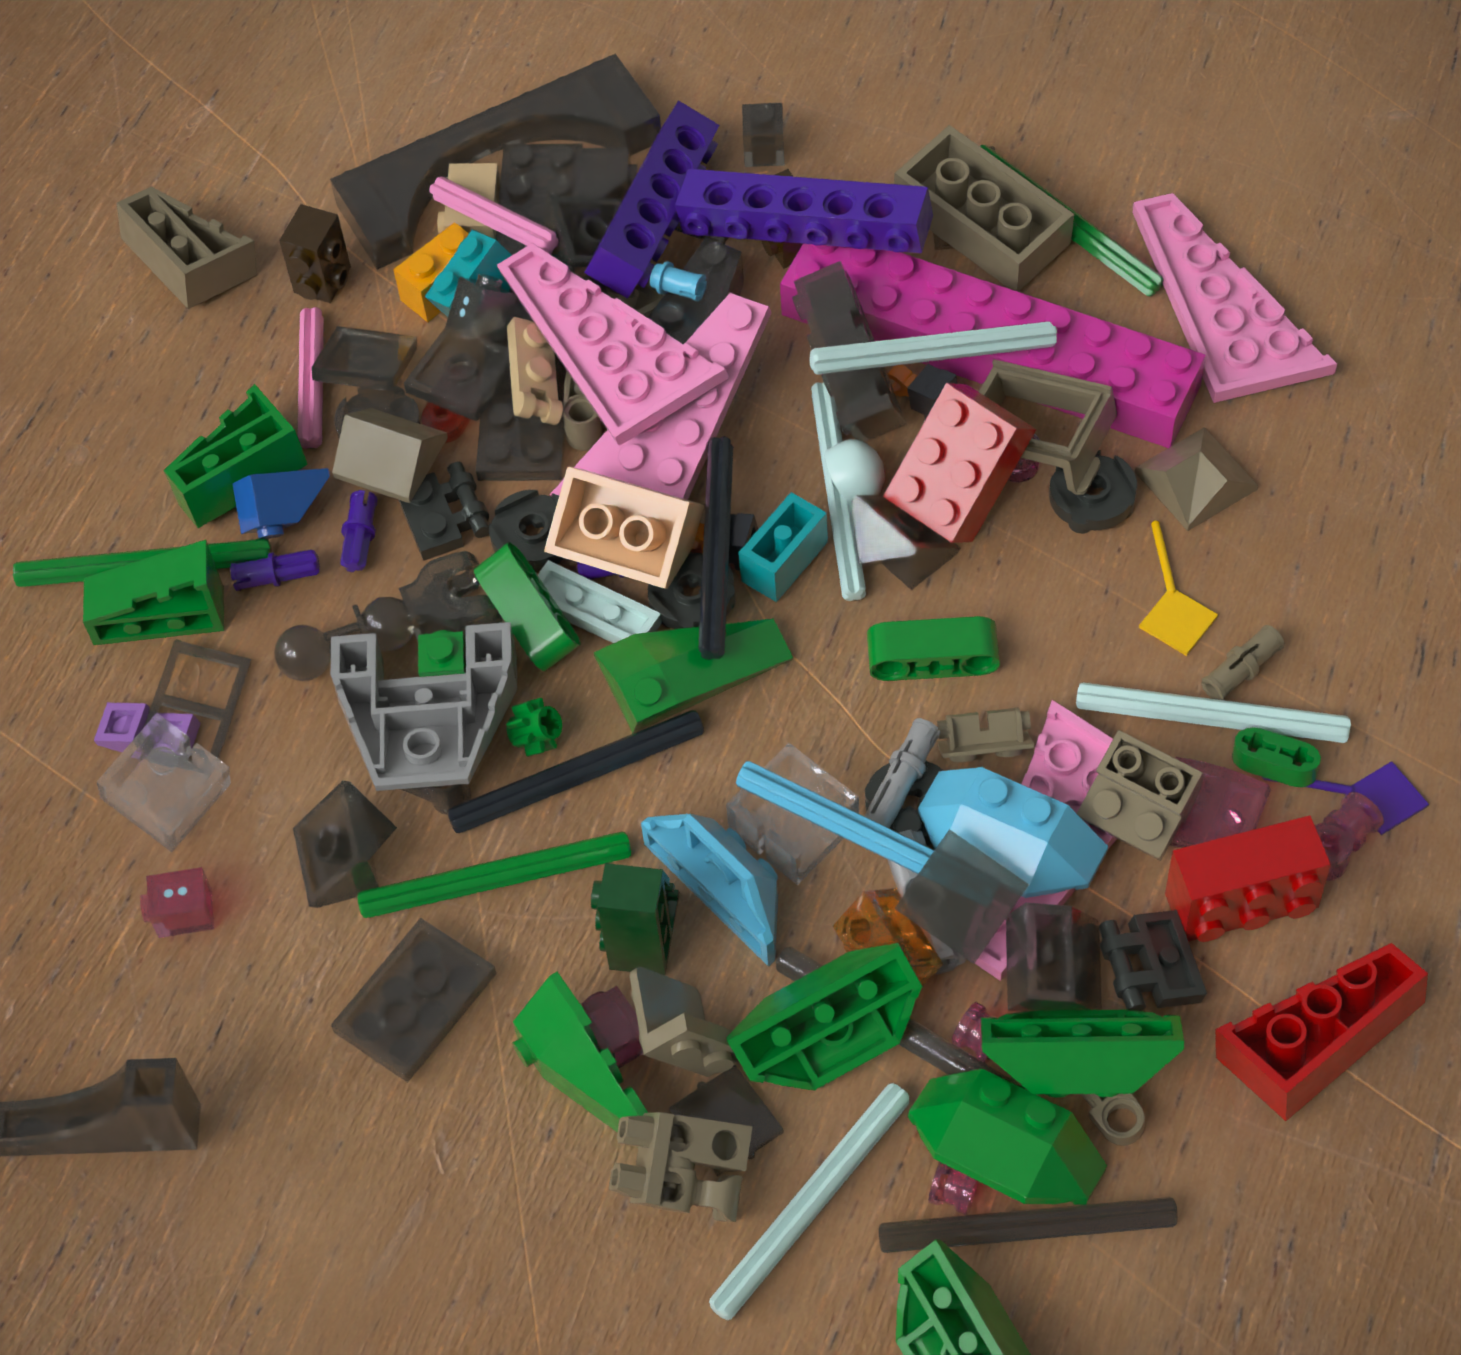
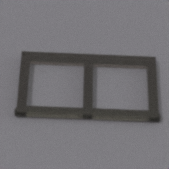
[134,639,251,777]

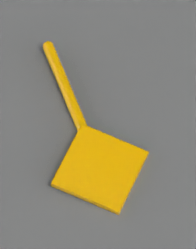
[1139,520,1218,656]

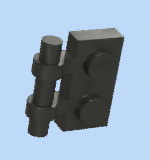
[398,462,489,561]
[1098,910,1207,1011]

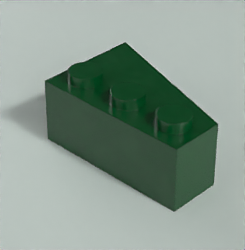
[591,863,680,975]

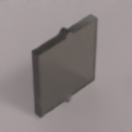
[669,1065,784,1177]

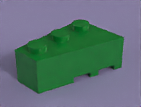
[164,384,308,528]
[83,539,224,645]

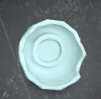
[824,439,885,505]

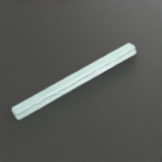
[810,322,1057,374]
[811,381,866,601]
[1076,682,1351,743]
[709,1083,909,1320]

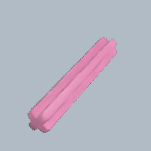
[429,177,559,254]
[298,307,324,449]

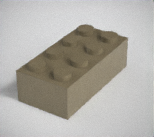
[894,125,1074,292]

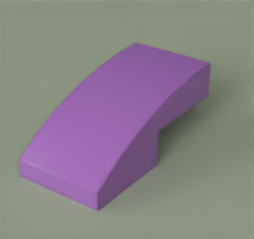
[94,702,201,762]

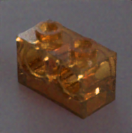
[833,888,943,987]

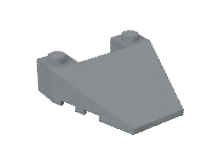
[330,622,518,791]

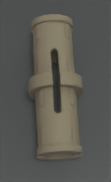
[1201,625,1285,700]

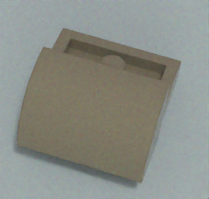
[1077,730,1204,861]

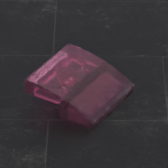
[1170,757,1271,848]

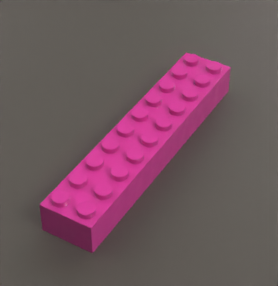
[780,244,1206,448]

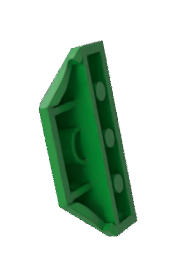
[726,943,922,1091]
[981,1009,1184,1098]
[908,1069,1107,1205]
[896,1239,1031,1355]

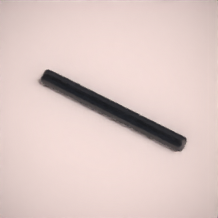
[698,436,734,660]
[447,710,704,833]

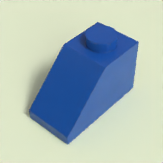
[232,468,330,539]

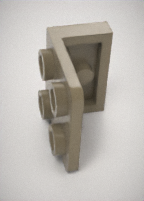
[630,967,738,1077]

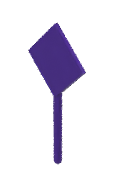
[1262,761,1429,835]

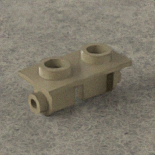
[937,707,1034,762]

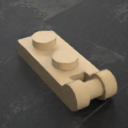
[507,317,563,425]

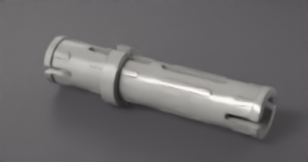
[865,718,941,828]

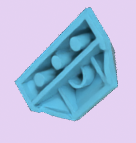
[918,767,1109,898]
[641,814,778,966]

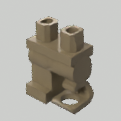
[609,1112,753,1222]

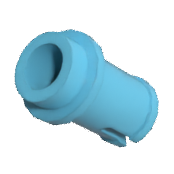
[650,261,707,302]

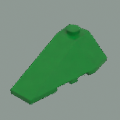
[593,618,793,734]
[512,971,648,1148]

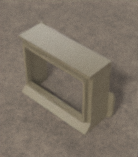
[979,359,1117,495]

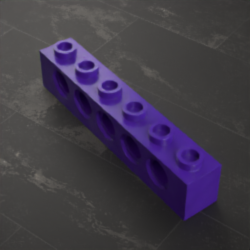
[584,100,720,299]
[675,169,933,253]

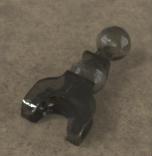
[274,551,502,681]

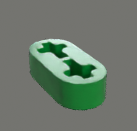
[1232,727,1321,787]

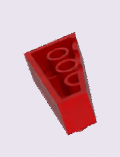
[1215,943,1428,1121]

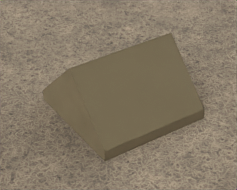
[332,408,448,503]

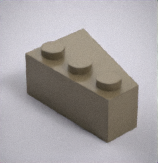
[117,187,257,309]

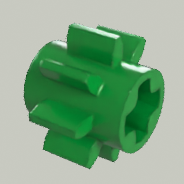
[506,698,562,757]

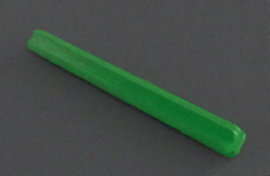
[980,145,1163,297]
[13,539,272,587]
[357,831,631,918]

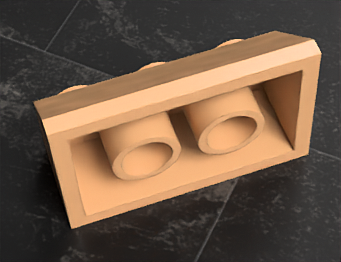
[544,467,705,589]

